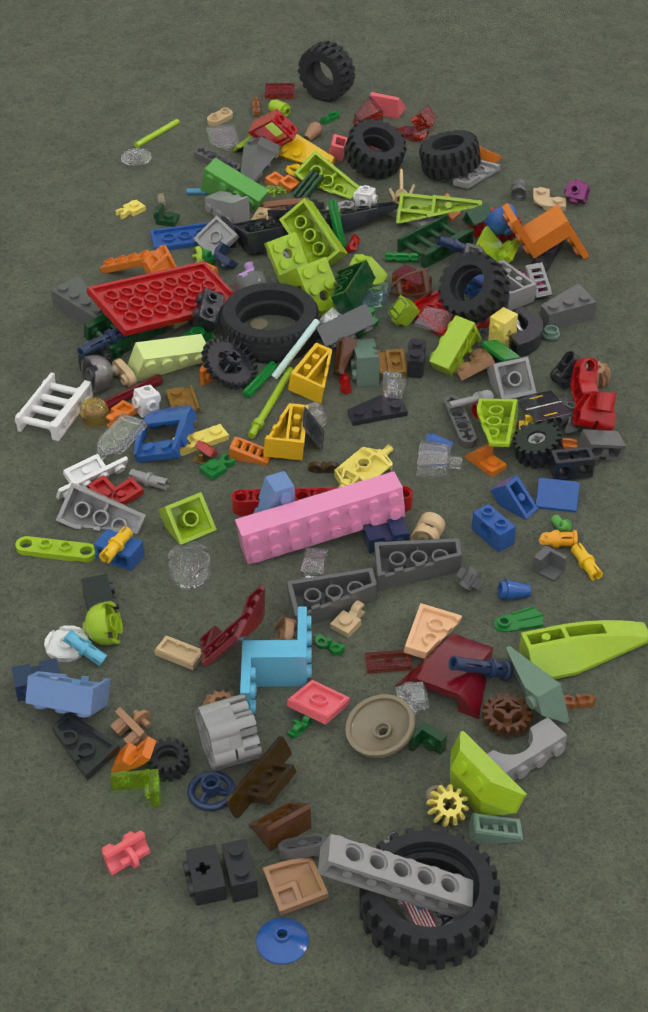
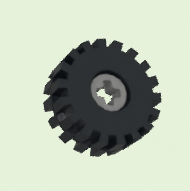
[512,420,564,468]

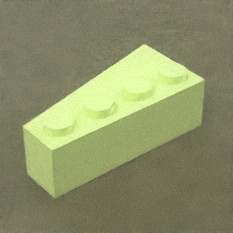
[127,334,206,382]

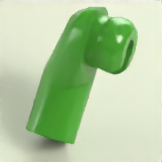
[551,515,572,532]

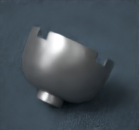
[81,355,115,393]

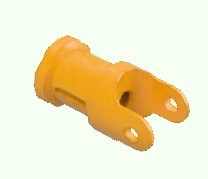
[539,530,578,548]

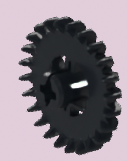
[201,335,258,390]

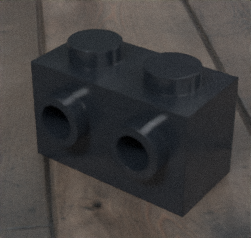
[192,288,225,333]

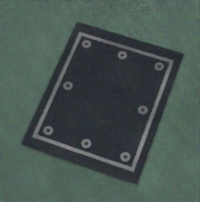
[302,406,325,451]

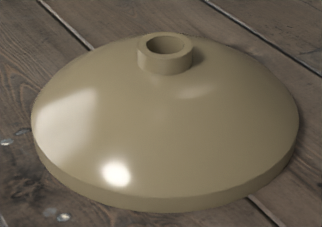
[345,694,415,758]

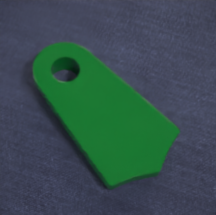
[494,606,544,632]

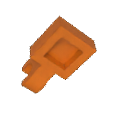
[106,400,138,430]

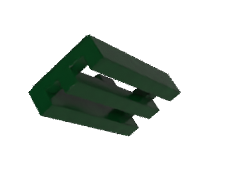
[292,169,325,198]

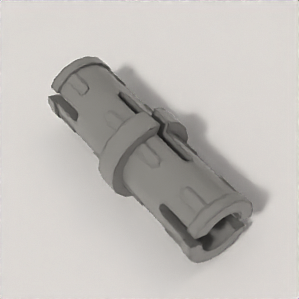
[128,469,170,491]

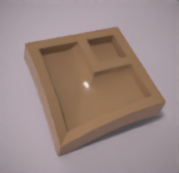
[263,857,329,916]

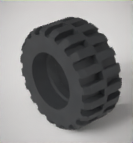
[298,41,355,102]
[344,119,407,179]
[419,130,481,180]
[438,251,510,324]

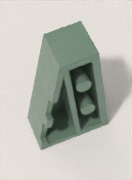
[350,338,380,387]

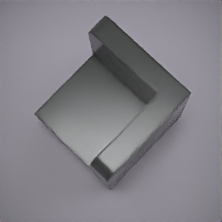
[532,545,567,582]

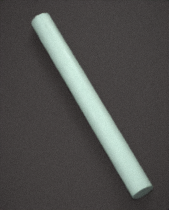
[271,319,320,380]

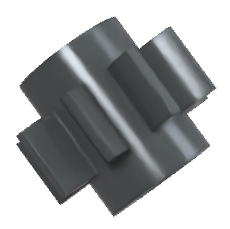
[456,565,484,592]

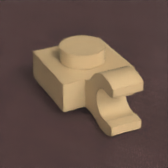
[330,600,365,638]

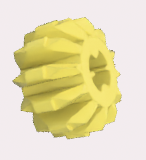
[426,784,469,827]

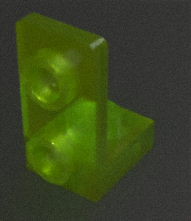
[110,769,161,807]

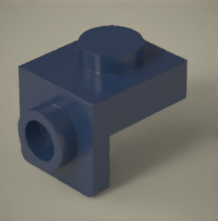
[213,242,238,269]

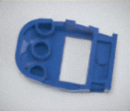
[134,405,197,463]

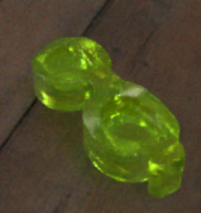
[264,185,286,196]

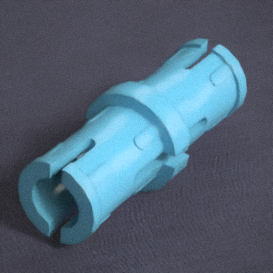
[63,630,108,667]

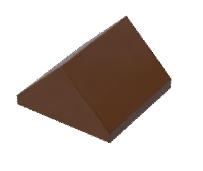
[249,801,311,851]

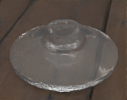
[121,148,152,166]

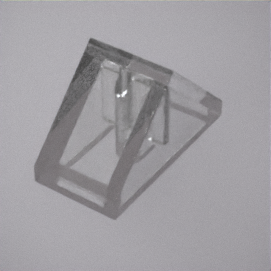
[383,371,407,399]

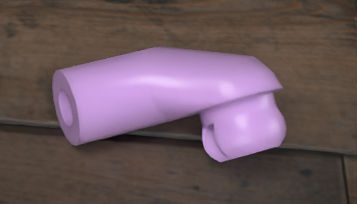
[237,261,256,278]

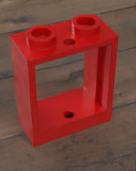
[248,109,298,146]

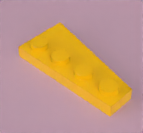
[279,134,336,165]

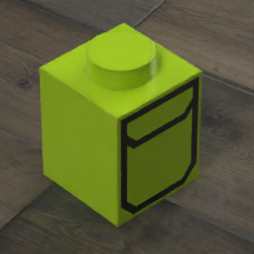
[388,295,420,327]

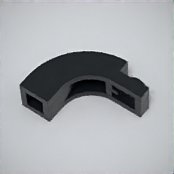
[509,306,543,357]

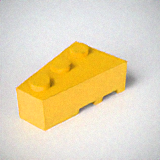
[288,343,332,404]

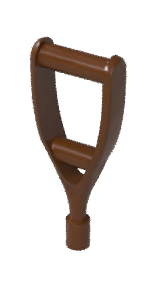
[370,268,433,298]

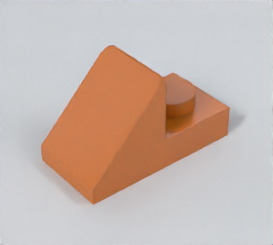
[465,444,507,477]

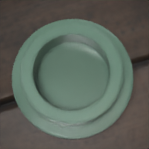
[542,325,560,340]

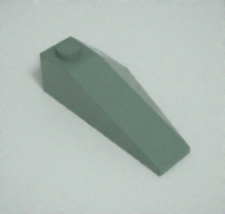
[506,646,569,723]

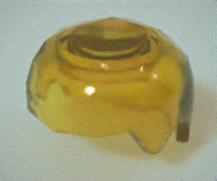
[80,397,109,427]

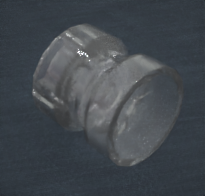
[308,402,328,427]

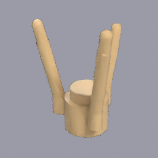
[389,169,415,203]

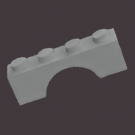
[487,717,567,781]

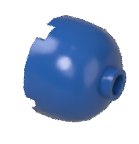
[483,204,518,236]

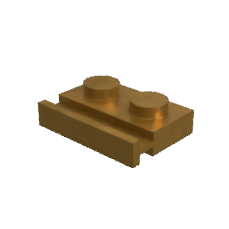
[377,349,407,379]
[165,385,200,413]

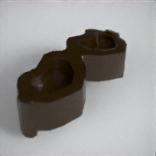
[308,461,339,474]

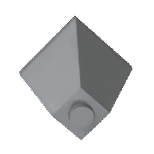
[486,357,537,399]

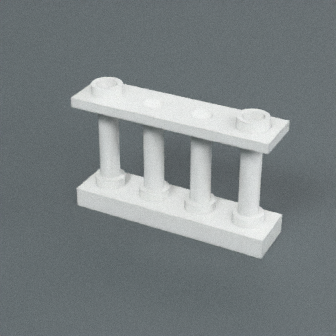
[15,373,93,441]

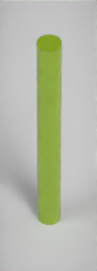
[134,119,180,148]

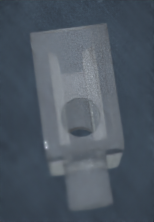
[416,440,462,479]

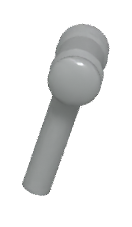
[448,390,494,409]

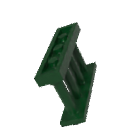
[397,214,474,268]
[84,314,167,360]

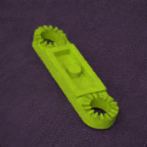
[15,536,96,563]

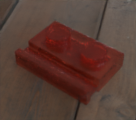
[265,83,295,99]

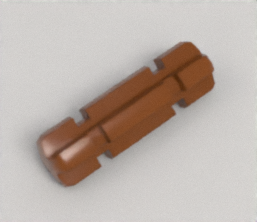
[252,97,261,117]

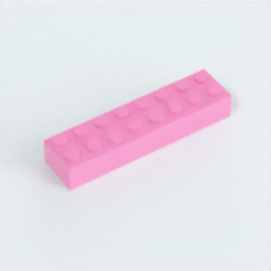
[235,471,406,564]

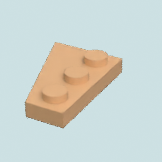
[404,603,462,659]

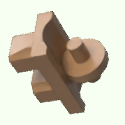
[110,707,151,746]

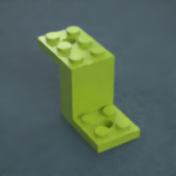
[264,232,337,317]

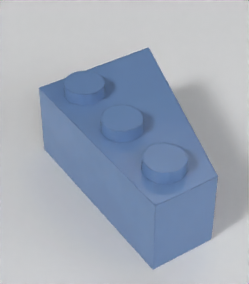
[254,471,295,514]
[25,671,111,718]

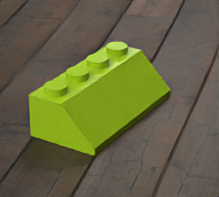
[279,198,348,266]

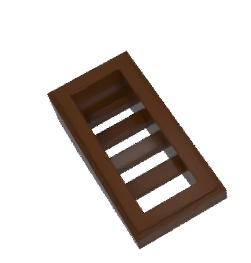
[333,337,358,375]

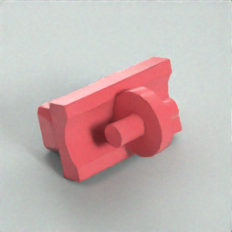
[102,830,151,876]

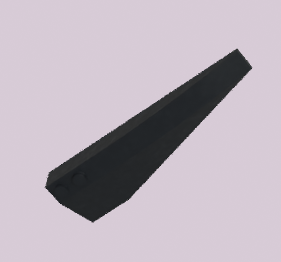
[232,202,399,255]

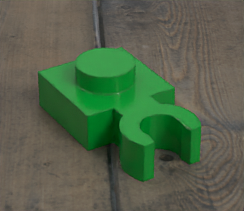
[199,453,235,481]

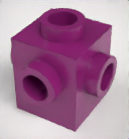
[564,179,591,204]

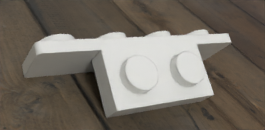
[56,454,128,500]

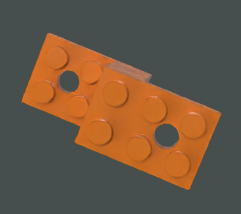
[502,203,589,259]

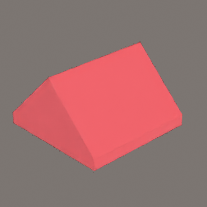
[370,92,406,119]

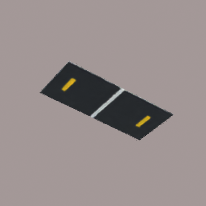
[517,390,571,422]

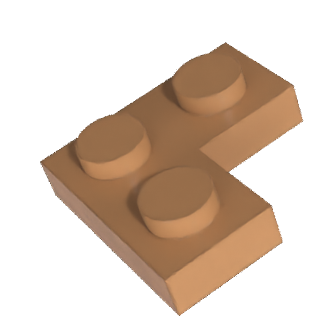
[455,348,495,380]

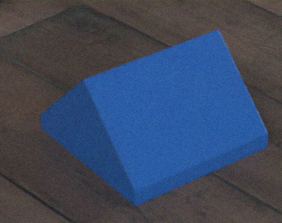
[536,478,580,513]

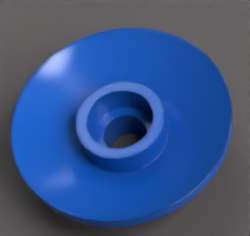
[256,918,309,964]

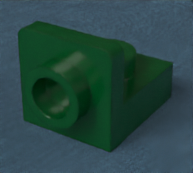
[153,203,180,227]
[409,722,447,755]

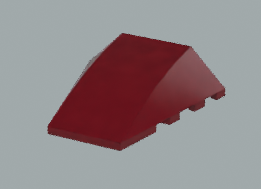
[200,584,265,667]
[395,633,493,719]

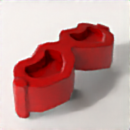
[346,234,360,253]
[339,371,351,394]

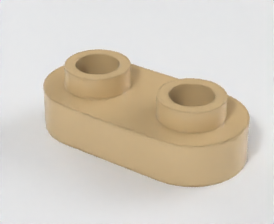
[207,108,233,126]
[112,358,137,388]

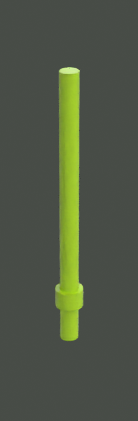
[248,367,294,439]

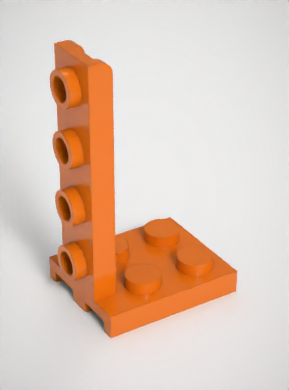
[99,245,177,274]

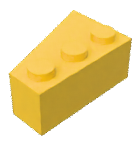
[263,403,309,461]

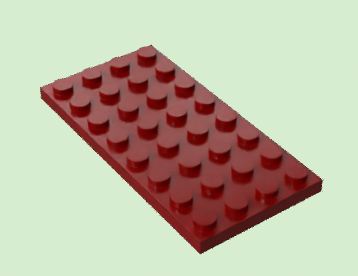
[86,261,234,336]

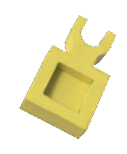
[115,200,146,219]

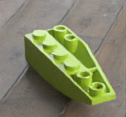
[519,620,648,679]

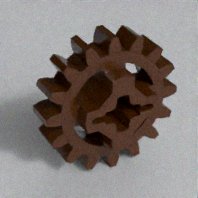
[482,692,533,739]

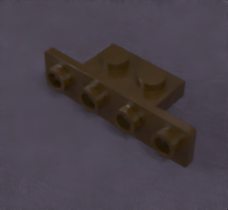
[225,736,297,818]

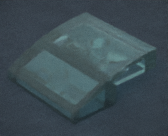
[358,282,391,309]

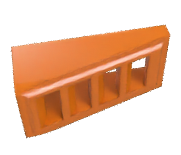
[229,437,271,466]

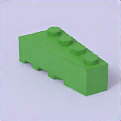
[201,158,269,211]

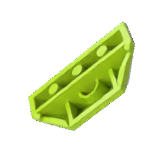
[450,731,527,816]

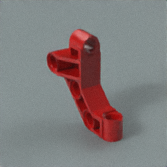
[570,357,617,431]

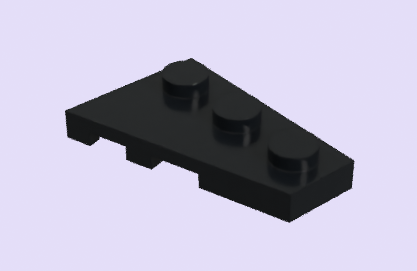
[347,388,408,426]
[52,712,120,781]

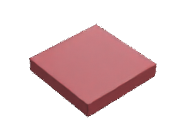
[287,680,350,725]

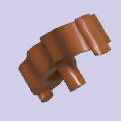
[564,694,596,709]

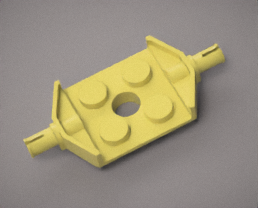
[334,445,393,487]

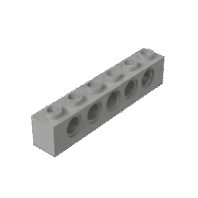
[318,834,473,919]

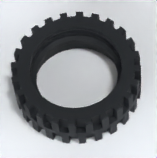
[359,826,500,970]

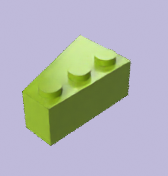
[429,315,482,376]

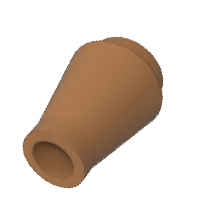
[303,122,322,142]

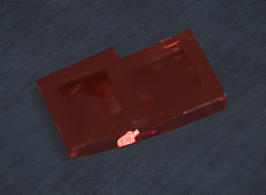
[397,126,429,142]

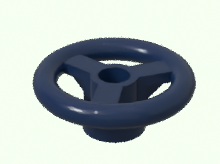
[187,771,236,811]

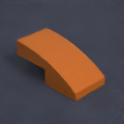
[264,171,300,191]
[111,736,156,773]

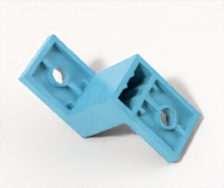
[240,607,312,714]

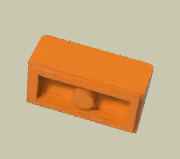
[479,146,503,163]

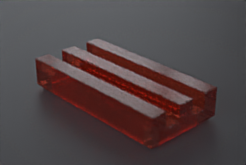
[365,650,412,674]

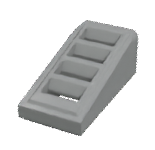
[525,262,552,299]

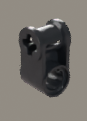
[550,351,586,389]

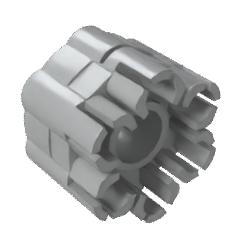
[195,694,262,771]

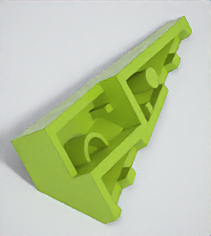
[396,192,482,224]

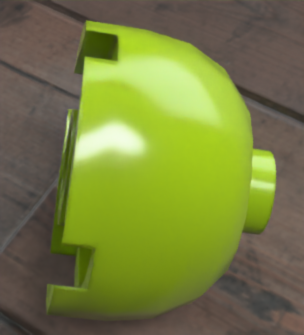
[83,601,123,646]

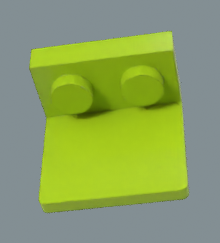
[476,226,520,263]

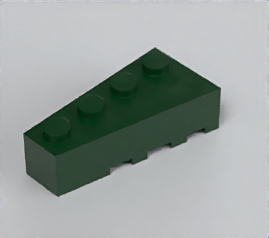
[331,260,376,315]

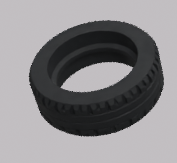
[221,283,319,364]

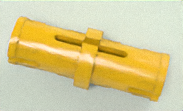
[99,526,133,563]
[571,543,603,581]

